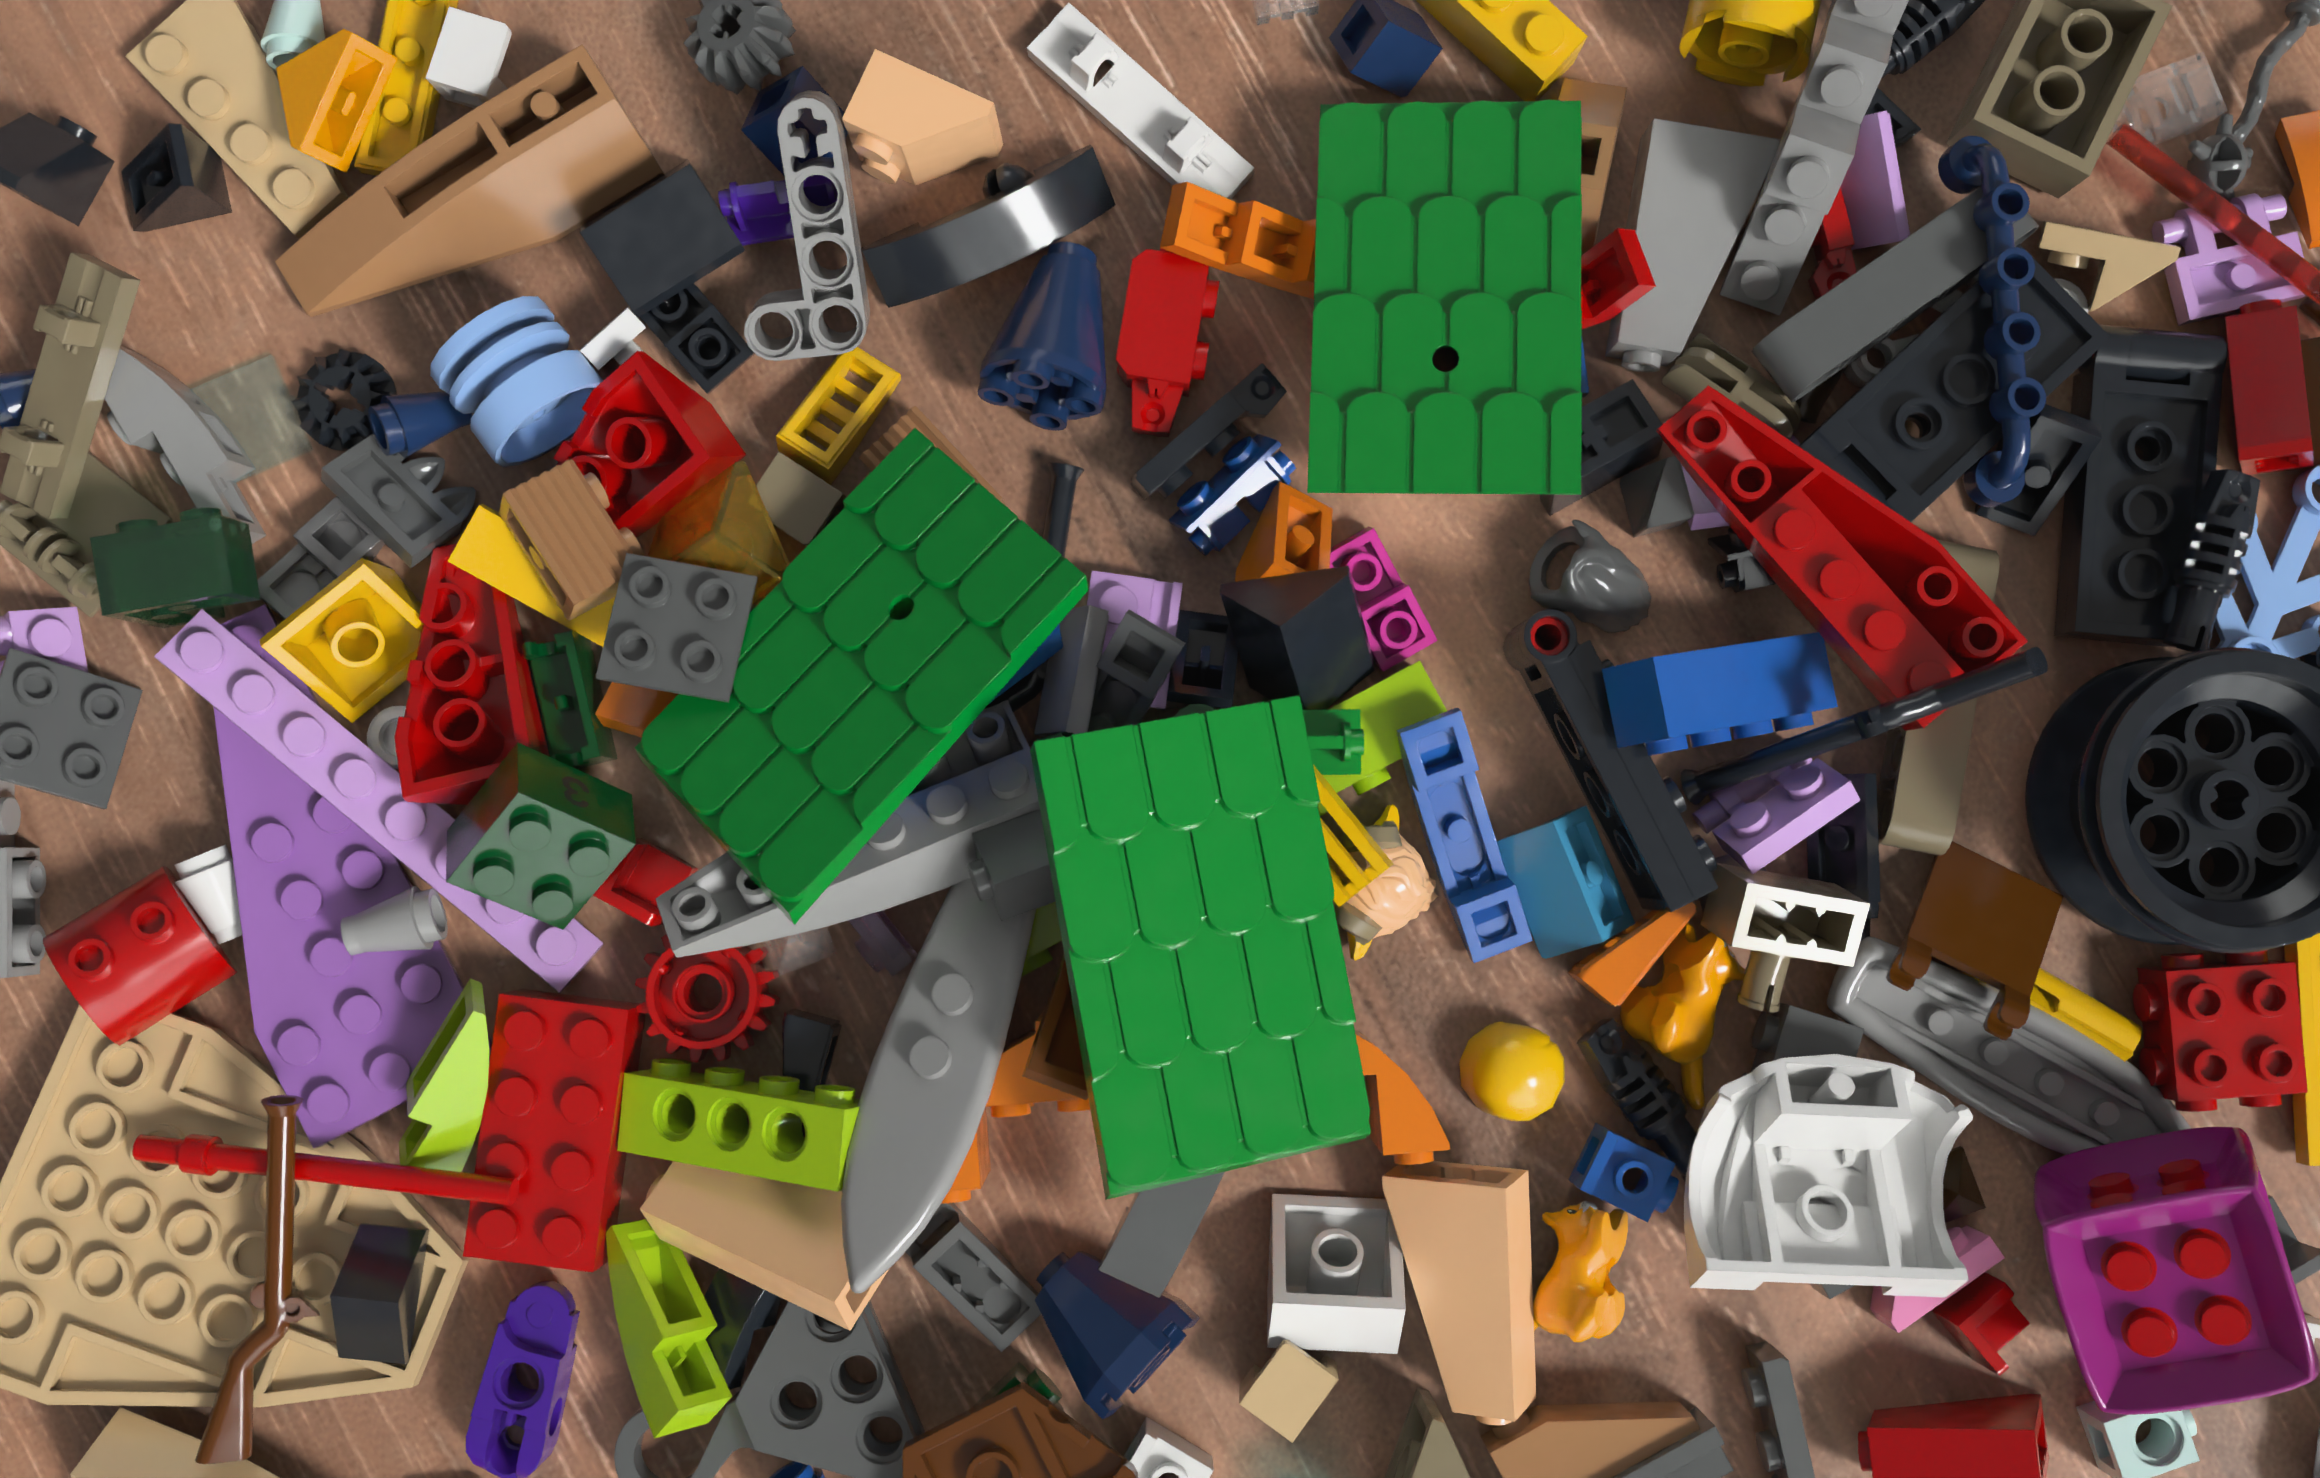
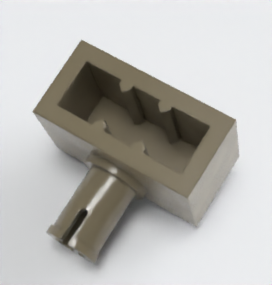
[1701,863,1870,1013]

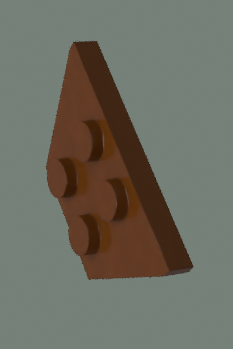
[903,1382,1138,1478]

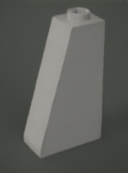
[1605,118,1780,372]

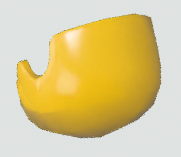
[1459,1022,1565,1121]

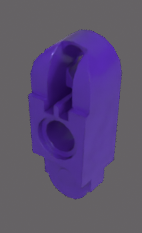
[466,1281,580,1478]

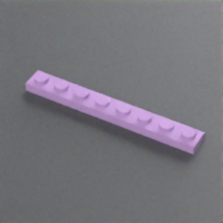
[154,609,603,994]

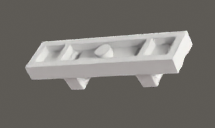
[1027,2,1254,200]

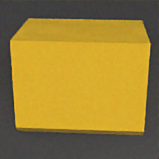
[259,558,423,723]

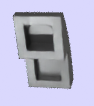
[250,496,385,620]

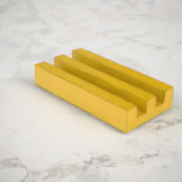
[1313,764,1393,907]

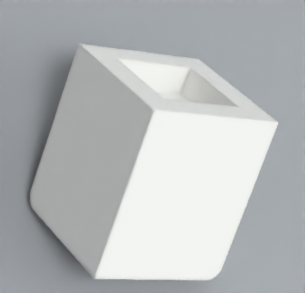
[426,6,512,108]

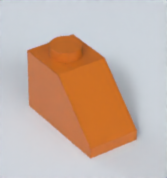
[1235,481,1333,582]

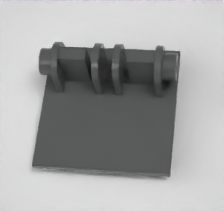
[596,553,758,703]
[0,648,143,810]

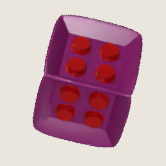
[2034,1127,2319,1415]

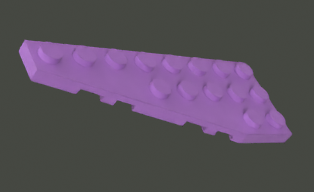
[213,604,492,1149]

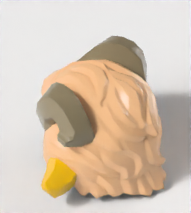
[1327,804,1438,961]

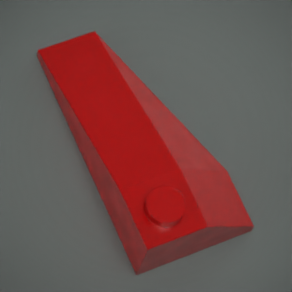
[394,543,549,805]

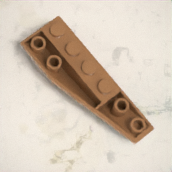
[275,44,664,317]

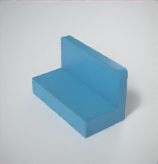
[1497,805,1635,959]

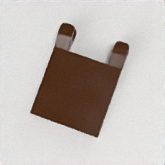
[1886,841,2063,1041]

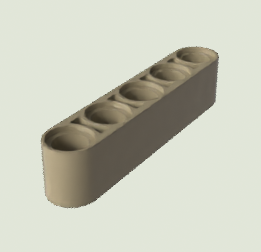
[1877,540,2000,856]

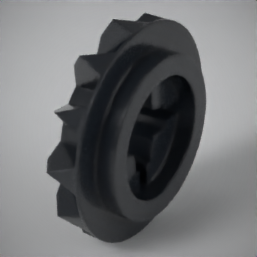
[291,349,397,451]

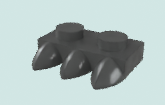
[321,434,476,568]

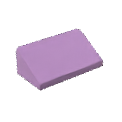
[1841,110,1910,250]

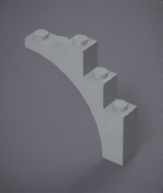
[1719,0,1909,315]

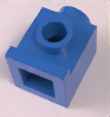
[1568,1123,1679,1222]

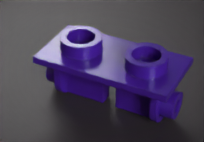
[718,175,838,246]

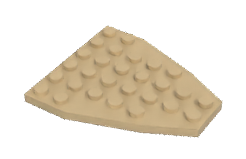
[0,1005,469,1407]

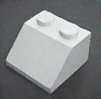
[1267,1194,1406,1354]

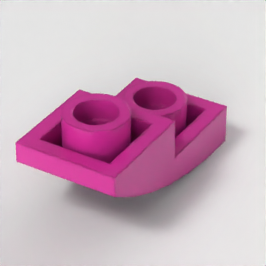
[1330,527,1438,672]

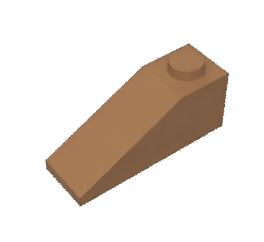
[1480,1401,1700,1478]

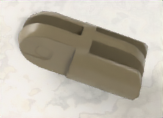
[1662,333,1801,440]

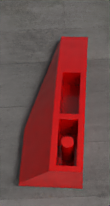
[1656,385,2028,731]

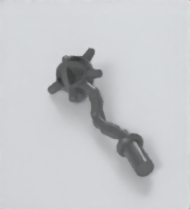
[2187,0,2320,207]

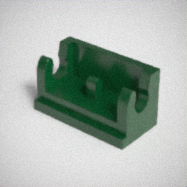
[521,630,618,769]

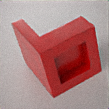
[593,838,698,926]
[1931,1272,2030,1376]

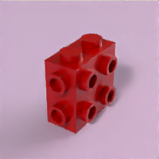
[2133,950,2308,1112]

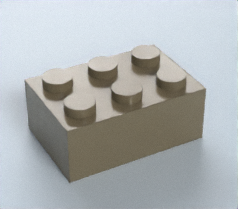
[1946,0,2173,199]

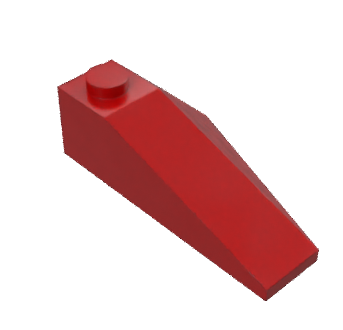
[553,351,746,538]

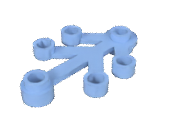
[2214,465,2320,659]

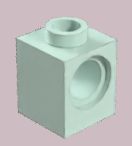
[2076,1401,2200,1478]

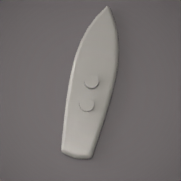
[841,878,1036,1294]
[1827,936,2191,1155]

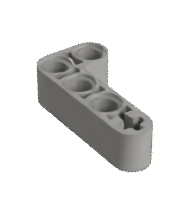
[744,90,870,361]

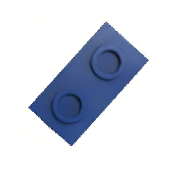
[1168,434,1296,556]

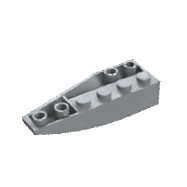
[655,700,1040,958]

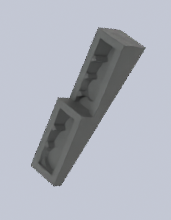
[905,1203,1041,1352]

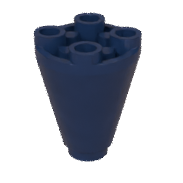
[978,242,1106,431]

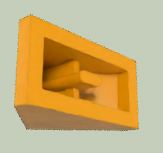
[276,28,398,173]

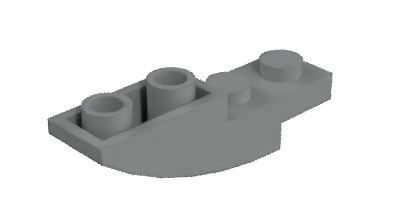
[104,346,266,548]
[0,780,46,978]

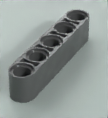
[1752,186,2039,402]

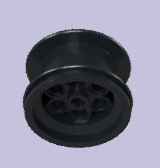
[2025,647,2320,953]

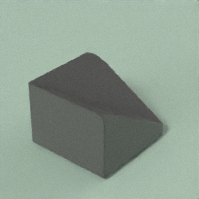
[1619,456,1694,538]

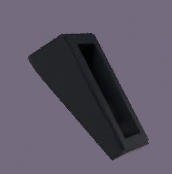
[782,1009,842,1138]

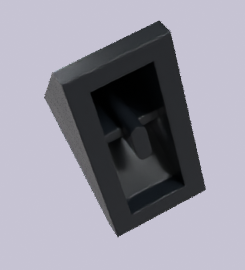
[121,123,232,232]
[1166,610,1238,710]
[330,1223,429,1364]

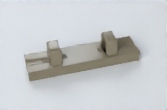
[0,252,141,519]

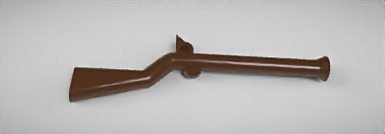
[195,1095,320,1464]

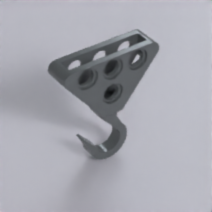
[614,1300,925,1478]

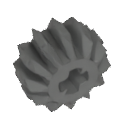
[684,0,796,95]

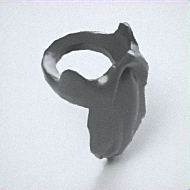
[1529,520,1651,633]

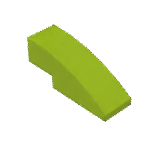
[399,978,489,1172]
[606,1219,732,1438]

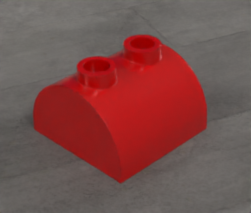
[43,866,238,1046]

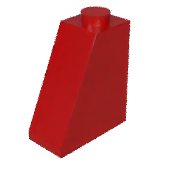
[2225,299,2313,475]
[1858,1394,2049,1478]

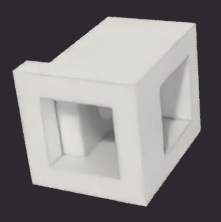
[1123,1417,1214,1478]

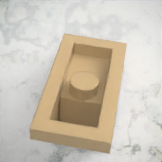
[2037,221,2181,312]

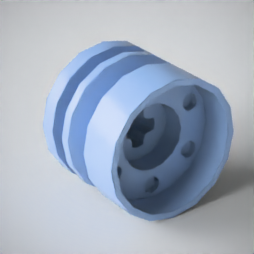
[430,296,603,467]

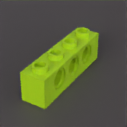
[617,1058,860,1192]

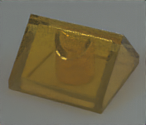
[647,461,790,605]

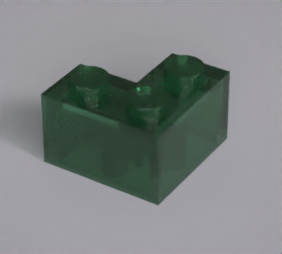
[90,508,260,628]

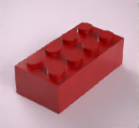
[463,989,646,1272]

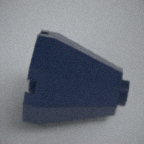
[1035,1251,1200,1419]

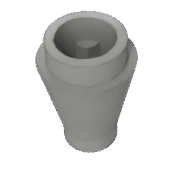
[341,886,448,956]

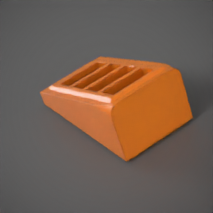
[1567,902,1697,1007]

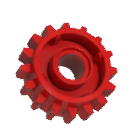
[635,934,780,1063]

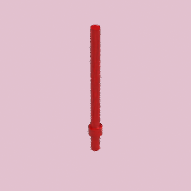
[132,1133,519,1205]

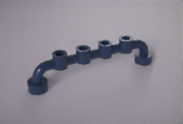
[1938,136,2046,507]

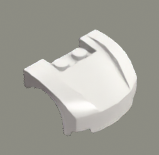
[1684,1054,1973,1298]

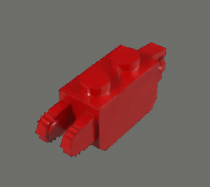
[1116,248,1220,437]

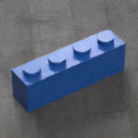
[1602,632,1838,756]

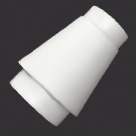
[174,844,242,944]

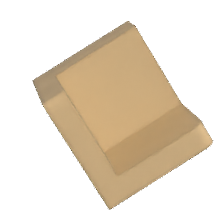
[1239,1340,1339,1443]

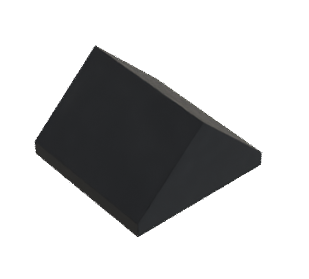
[580,159,746,318]
[1220,566,1374,710]

